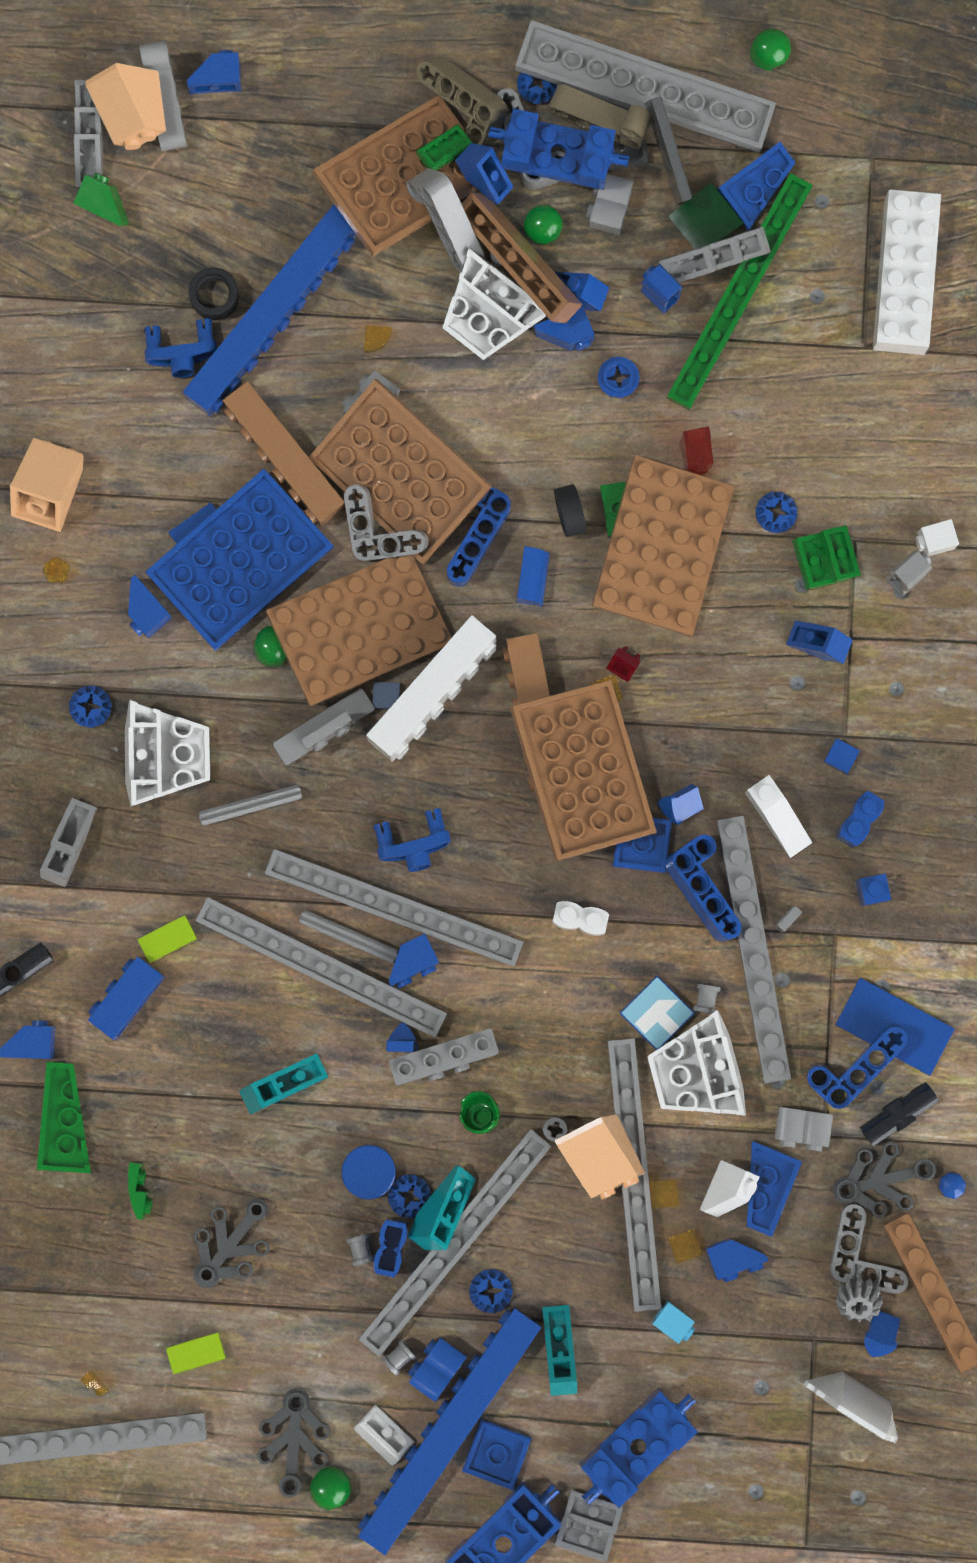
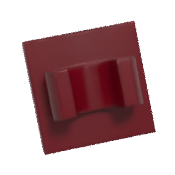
[606,646,641,682]

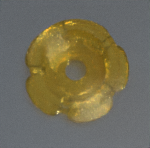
[43,558,69,583]

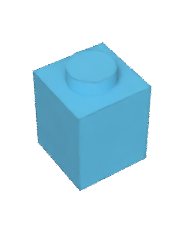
[651,1300,695,1344]

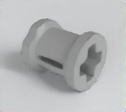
[693,984,721,1014]
[543,1117,567,1142]
[346,1233,375,1266]
[381,1339,417,1376]

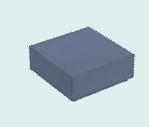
[372,682,400,710]

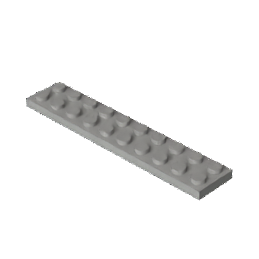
[514,20,776,153]

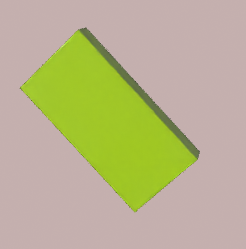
[137,915,197,963]
[166,1332,226,1375]

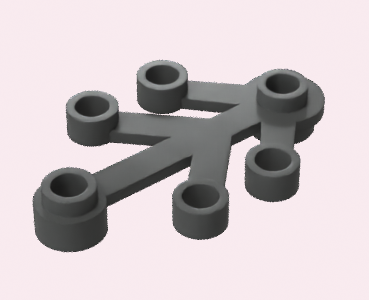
[832,1142,936,1218]
[194,1198,270,1288]
[257,1388,330,1498]

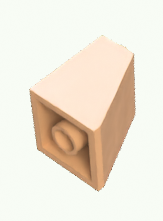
[85,63,166,150]
[10,438,83,532]
[555,1114,645,1200]

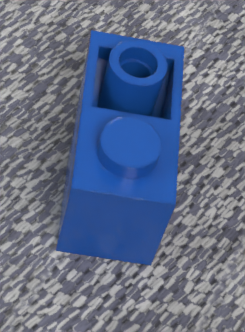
[555,272,610,311]
[389,934,439,989]
[704,1238,768,1282]

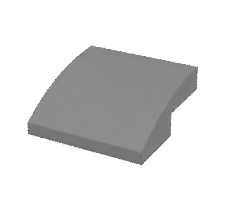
[554,1490,623,1563]

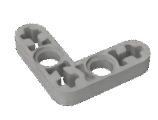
[344,484,429,561]
[830,1204,908,1294]

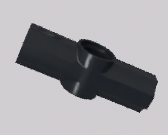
[0,942,54,997]
[859,1082,939,1146]

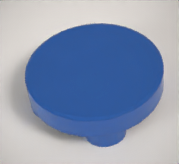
[342,1145,396,1199]

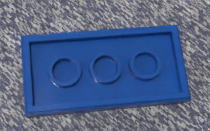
[835,978,955,1076]

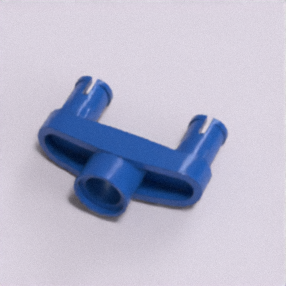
[144,318,217,378]
[373,808,451,872]

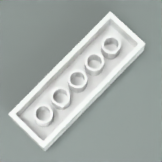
[873,190,941,355]
[366,615,497,762]

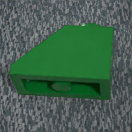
[73,172,129,226]

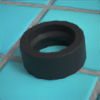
[188,267,239,320]
[554,484,586,537]

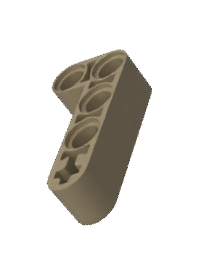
[417,57,507,146]
[547,84,652,149]

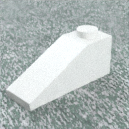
[745,775,812,858]

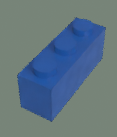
[88,956,165,1040]

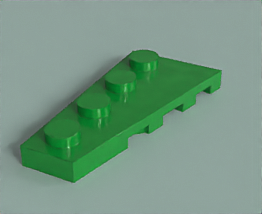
[37,1062,91,1174]

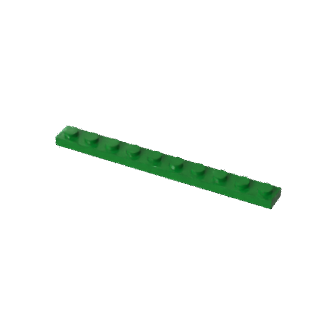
[666,173,813,410]

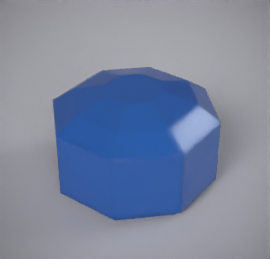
[938,1172,966,1199]

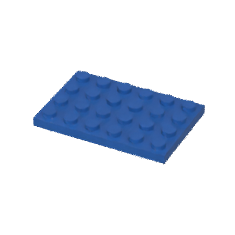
[145,469,334,651]

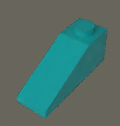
[239,1053,328,1115]
[407,1166,476,1251]
[542,1305,578,1396]

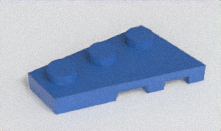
[717,142,795,231]
[747,1141,802,1237]

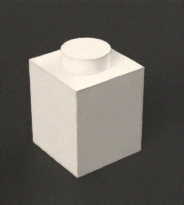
[915,519,959,557]

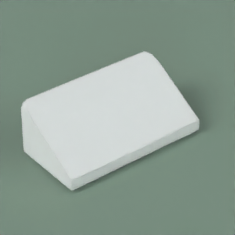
[354,1404,415,1466]

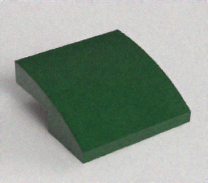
[669,183,744,249]

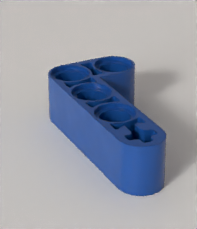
[447,487,511,587]
[665,834,741,942]
[807,1024,908,1109]

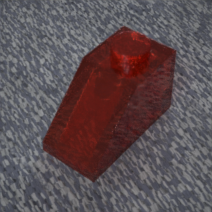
[679,426,713,475]

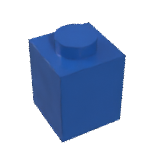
[855,873,891,907]

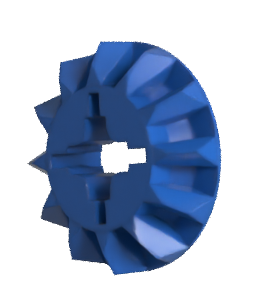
[517,72,558,104]
[598,357,639,399]
[755,491,797,533]
[69,685,111,728]
[388,1174,431,1218]
[469,1269,512,1313]

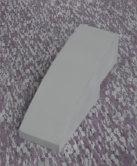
[40,798,97,887]

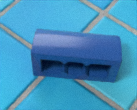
[517,546,550,607]

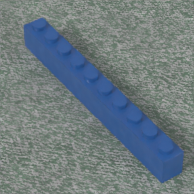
[183,204,356,417]
[357,1306,542,1555]

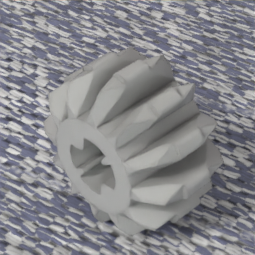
[836,1276,883,1324]

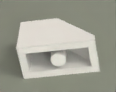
[700,1160,759,1217]

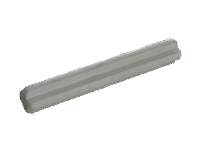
[199,785,302,826]
[299,910,399,963]

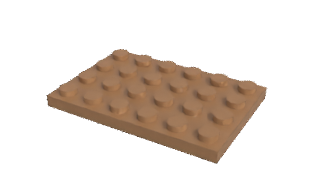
[312,95,480,257]
[309,379,493,564]
[591,455,734,637]
[265,555,451,707]
[510,680,657,862]

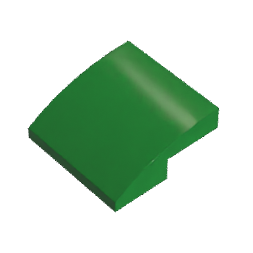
[792,525,861,591]

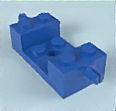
[488,108,629,190]
[580,1388,698,1508]
[445,1481,562,1563]

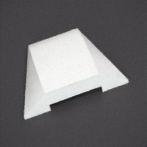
[443,249,546,360]
[125,700,210,807]
[647,1010,746,1116]
[803,1372,898,1443]

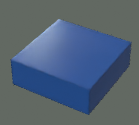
[824,738,860,775]

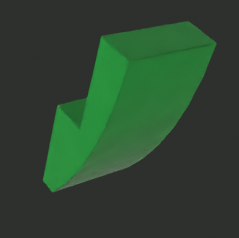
[128,1162,153,1220]

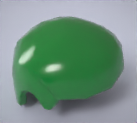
[749,28,792,71]
[524,205,564,245]
[254,625,287,667]
[459,1091,500,1135]
[309,1467,352,1510]

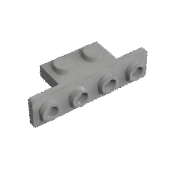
[273,688,375,765]
[389,1029,499,1085]

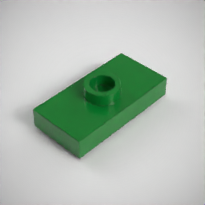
[416,124,473,171]
[600,482,626,538]

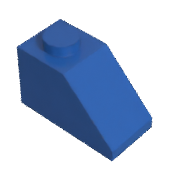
[187,50,242,94]
[455,143,514,204]
[534,306,595,351]
[128,575,172,639]
[786,620,853,664]
[0,1021,55,1059]

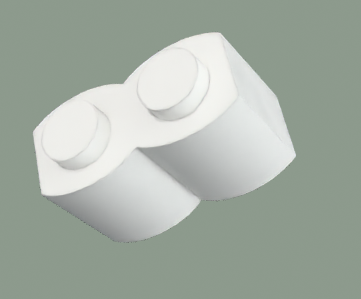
[552,901,609,936]

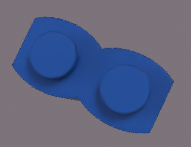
[641,264,683,314]
[836,791,884,848]
[374,1218,408,1278]
[408,1336,467,1402]

